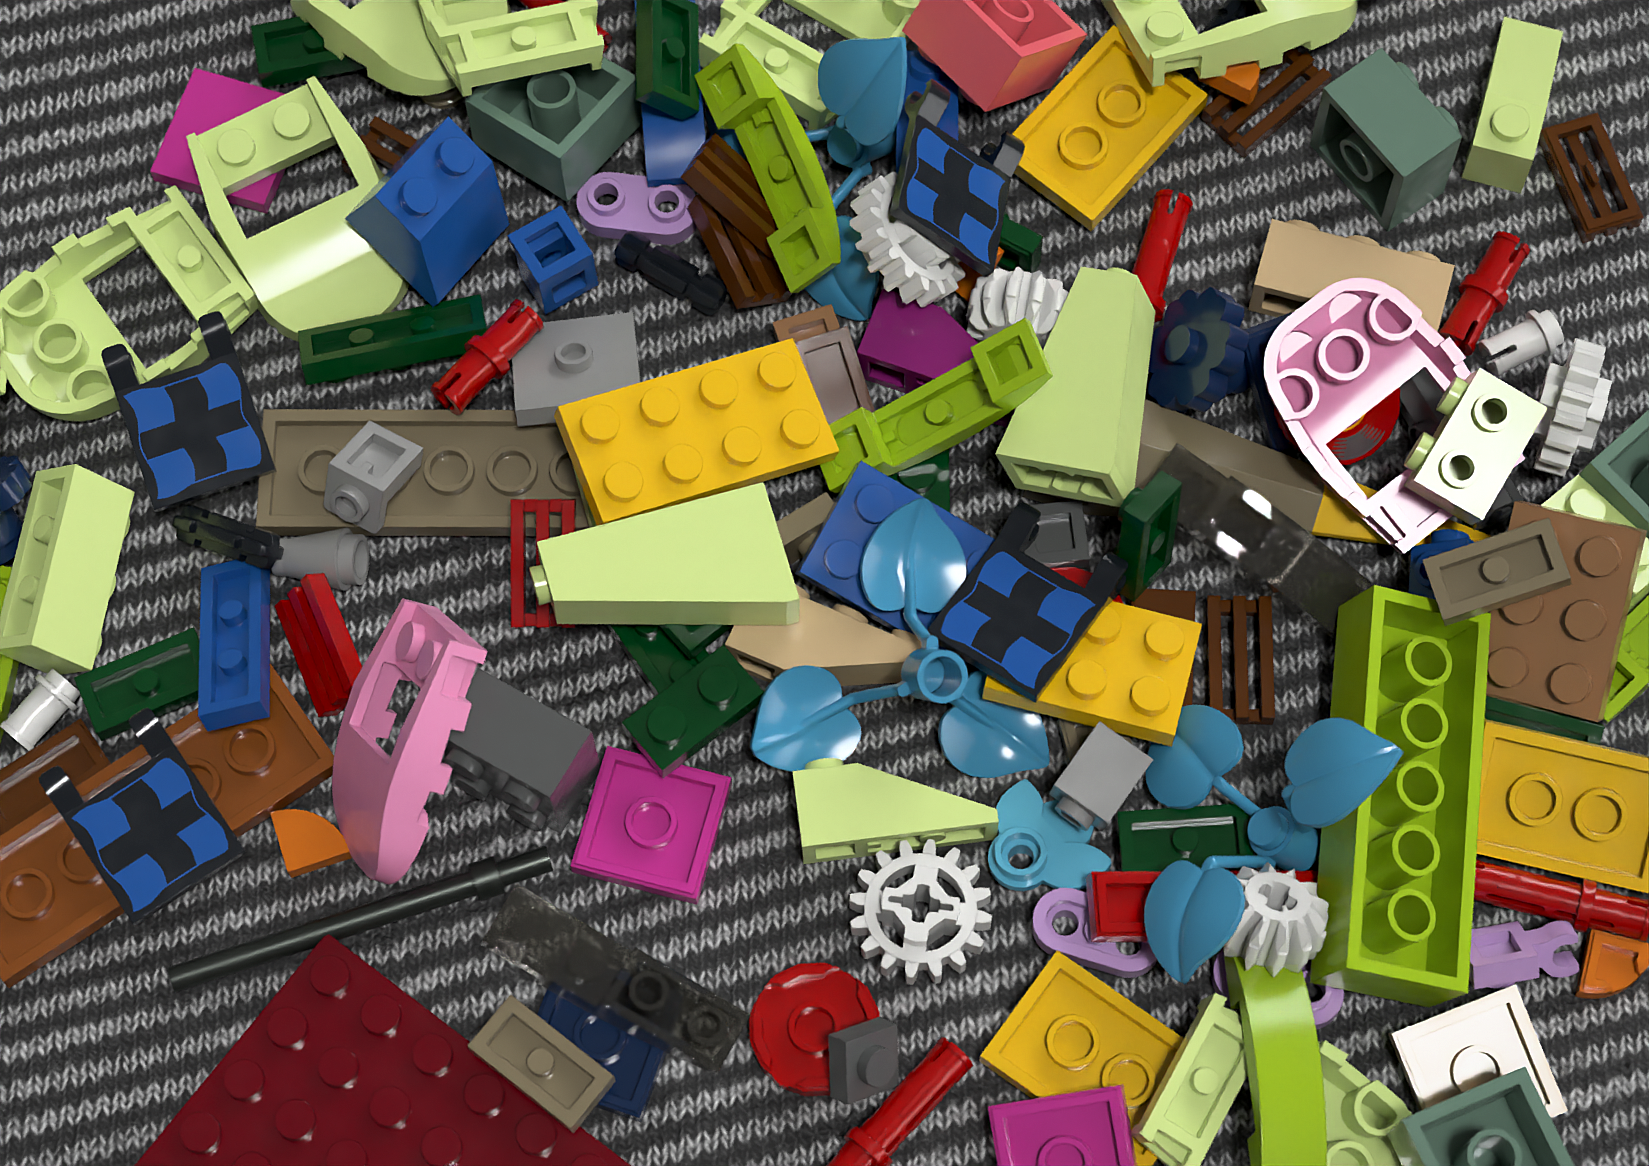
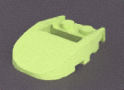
[290,0,512,96]
[418,0,604,97]
[699,0,921,130]
[1101,0,1357,87]
[186,76,410,341]
[0,185,259,421]
[1131,993,1413,1166]

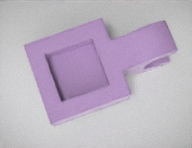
[1469,921,1579,990]

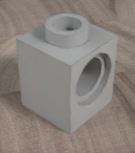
[1049,721,1153,832]

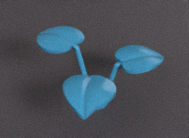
[705,37,907,321]
[750,498,1050,778]
[1144,705,1403,984]

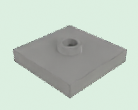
[512,312,640,427]

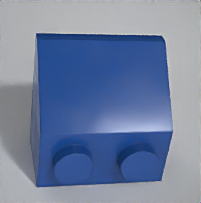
[345,116,509,307]

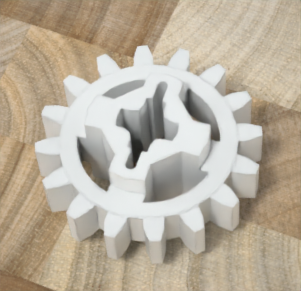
[849,172,965,307]
[1532,338,1612,478]
[849,839,992,985]

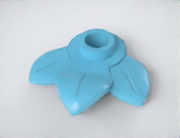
[988,779,1111,891]

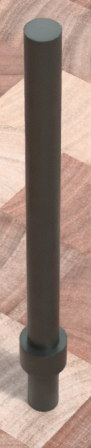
[168,846,554,992]

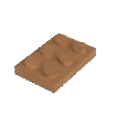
[1486,500,1647,722]

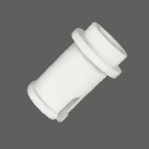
[1478,310,1564,377]
[0,668,81,751]

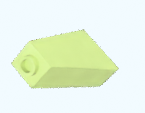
[995,267,1155,507]
[529,482,800,625]

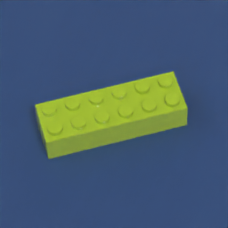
[1310,585,1491,1007]

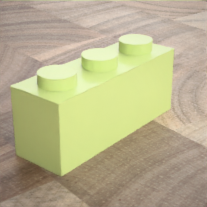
[0,464,135,675]

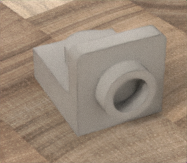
[323,420,424,534]

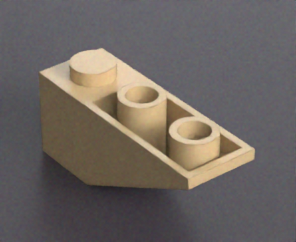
[725,585,921,686]

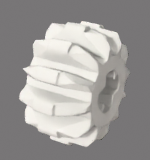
[966,266,1069,350]
[1224,862,1329,977]

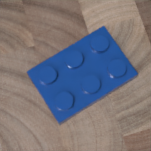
[795,461,996,665]

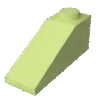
[1461,17,1563,193]
[792,758,999,864]

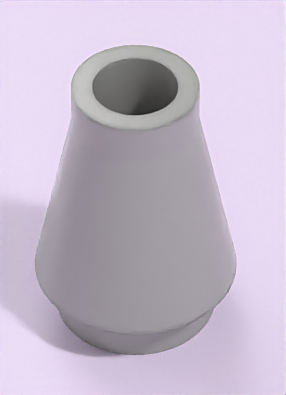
[271,528,370,591]

